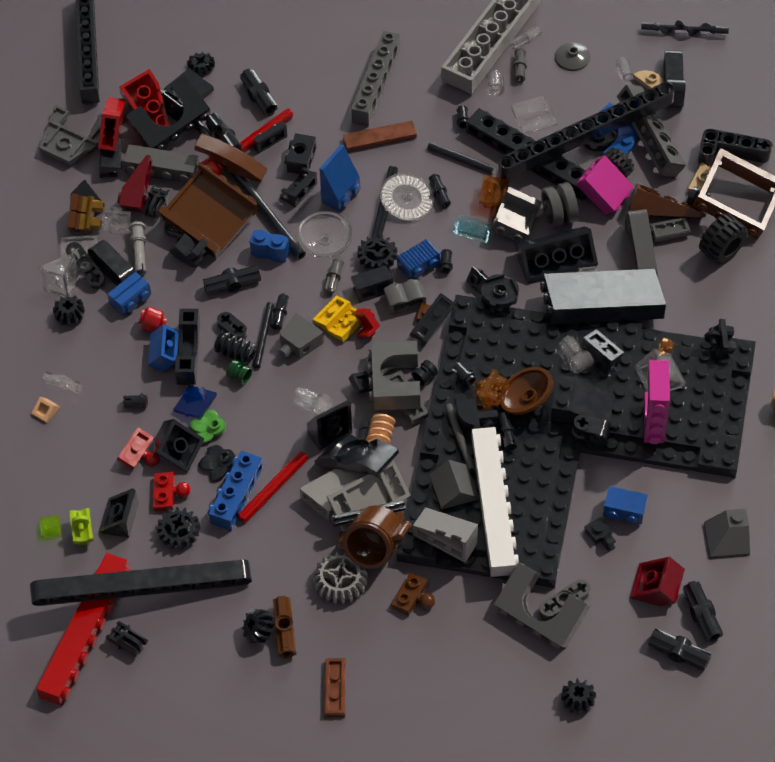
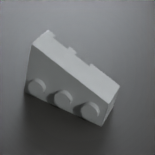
[413,507,478,562]

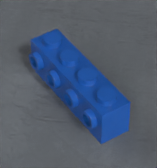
[208,450,264,531]

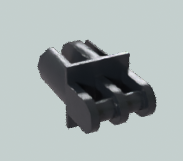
[142,186,171,219]
[106,621,148,657]

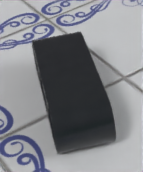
[87,240,136,286]

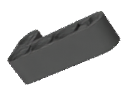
[625,209,658,277]

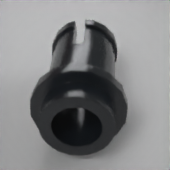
[456,105,469,129]
[438,249,453,274]
[452,362,476,386]
[123,393,148,408]

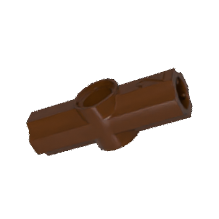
[273,596,296,659]

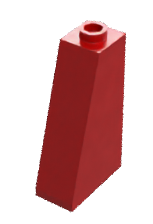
[98,97,126,151]

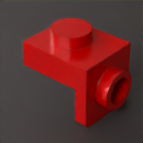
[353,308,380,338]

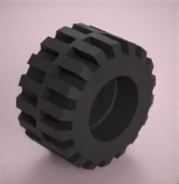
[699,214,748,264]

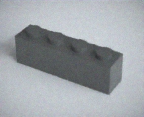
[123,144,199,183]

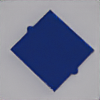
[173,385,217,420]

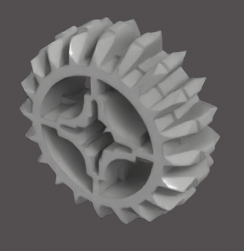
[313,551,368,605]

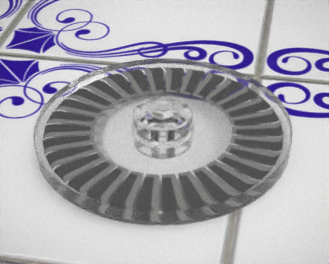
[380,173,434,221]

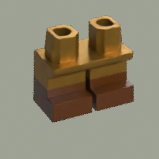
[67,193,105,233]

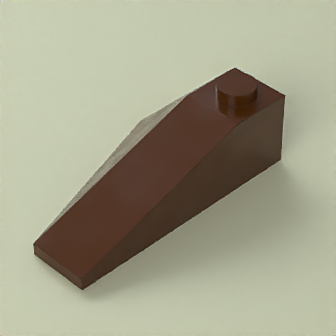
[629,183,706,217]

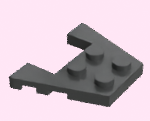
[39,105,101,166]

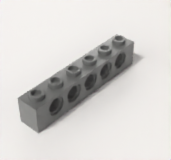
[351,31,400,126]
[617,84,686,177]

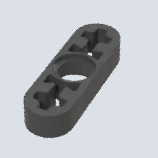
[539,579,591,621]

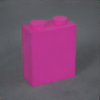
[576,155,634,215]

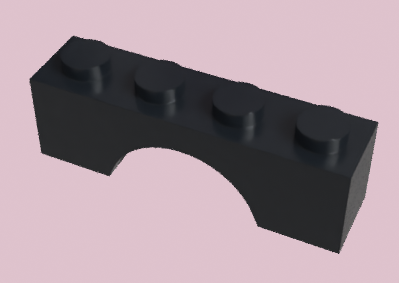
[175,309,200,385]

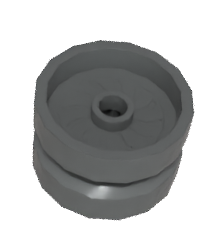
[541,182,579,228]

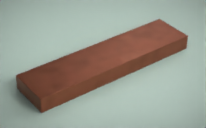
[343,120,417,152]

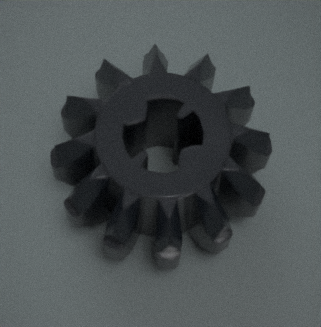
[53,294,85,327]
[241,609,275,644]
[561,678,596,715]

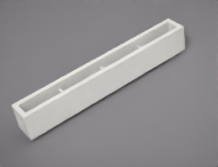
[472,427,519,577]

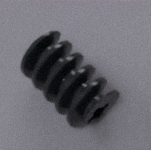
[214,330,257,364]

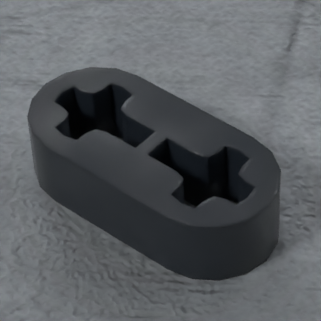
[217,312,248,341]

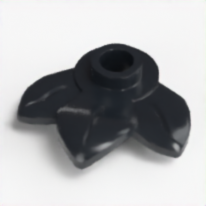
[198,445,236,481]

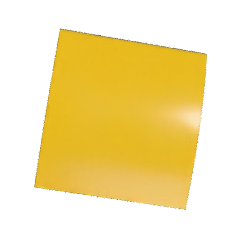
[312,295,361,342]

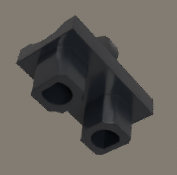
[704,318,736,358]

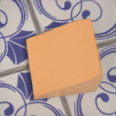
[31,397,60,423]

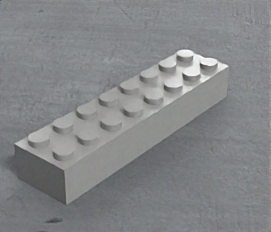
[441,0,541,94]

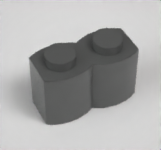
[384,279,426,314]

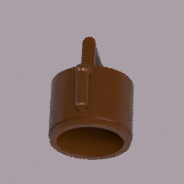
[337,505,412,569]

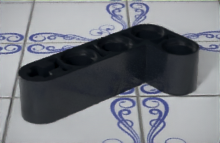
[664,50,686,108]
[698,129,773,166]

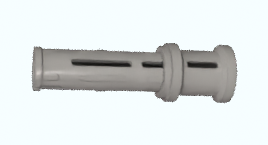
[129,221,146,276]

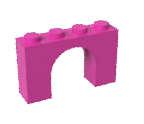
[644,360,670,444]

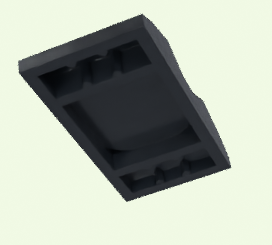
[314,434,399,476]

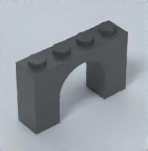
[368,340,421,411]
[494,562,591,649]

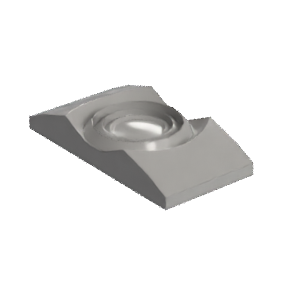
[326,460,411,532]

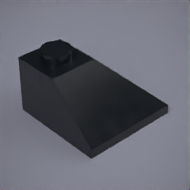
[155,419,205,472]

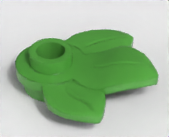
[189,410,226,443]

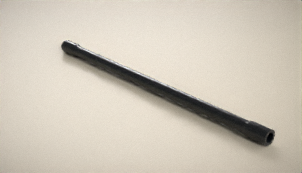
[194,121,306,259]

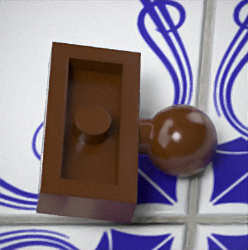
[391,573,436,615]

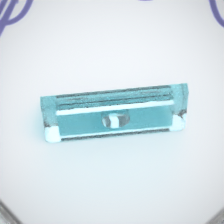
[453,215,493,243]

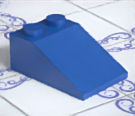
[319,145,361,212]

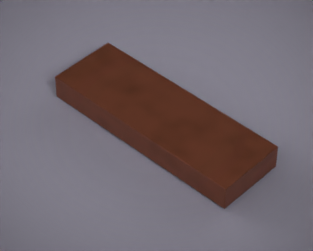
[324,658,346,718]

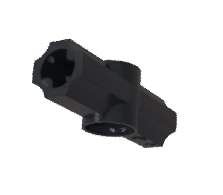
[240,68,277,116]
[205,112,242,151]
[203,265,261,295]
[683,581,723,642]
[648,628,712,671]

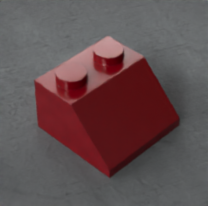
[630,556,685,606]

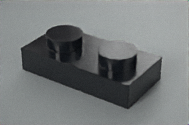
[253,121,288,154]

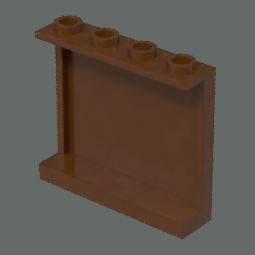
[158,162,258,259]

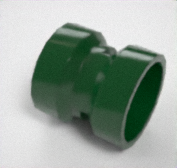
[226,359,253,385]

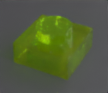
[40,515,62,539]

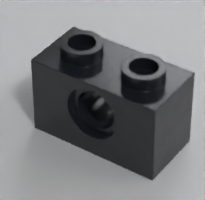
[284,133,317,174]

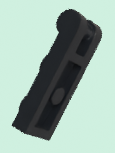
[409,293,456,346]

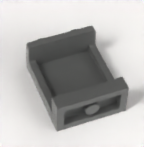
[490,187,542,243]

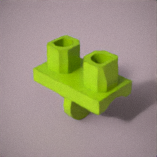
[69,508,94,546]

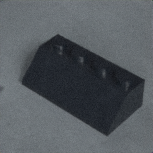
[515,226,598,283]

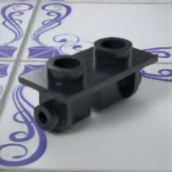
[161,90,184,121]
[466,266,503,294]

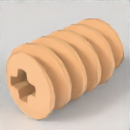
[366,413,396,444]

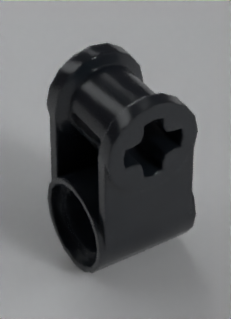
[572,415,611,445]

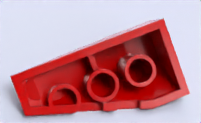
[119,69,170,126]

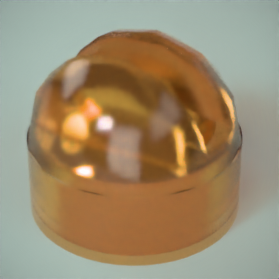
[659,337,674,353]

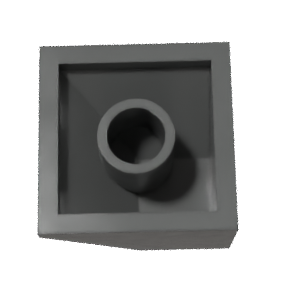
[704,509,750,558]

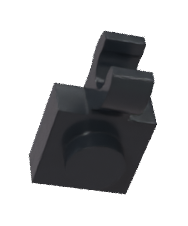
[584,517,616,551]

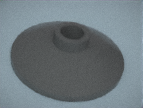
[555,42,590,71]

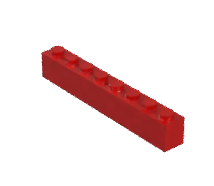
[36,553,131,706]

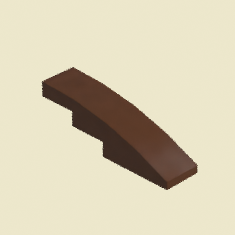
[194,133,268,183]

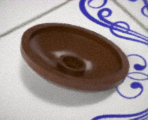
[499,367,553,415]

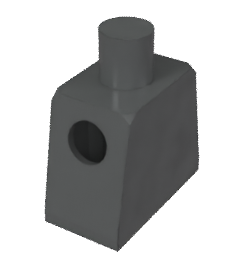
[278,313,324,359]

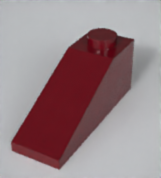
[117,155,153,212]

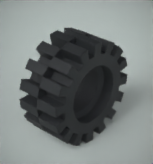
[603,147,634,178]

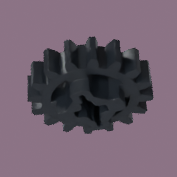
[357,234,397,270]
[157,507,201,549]

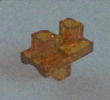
[479,175,502,209]
[474,369,509,409]

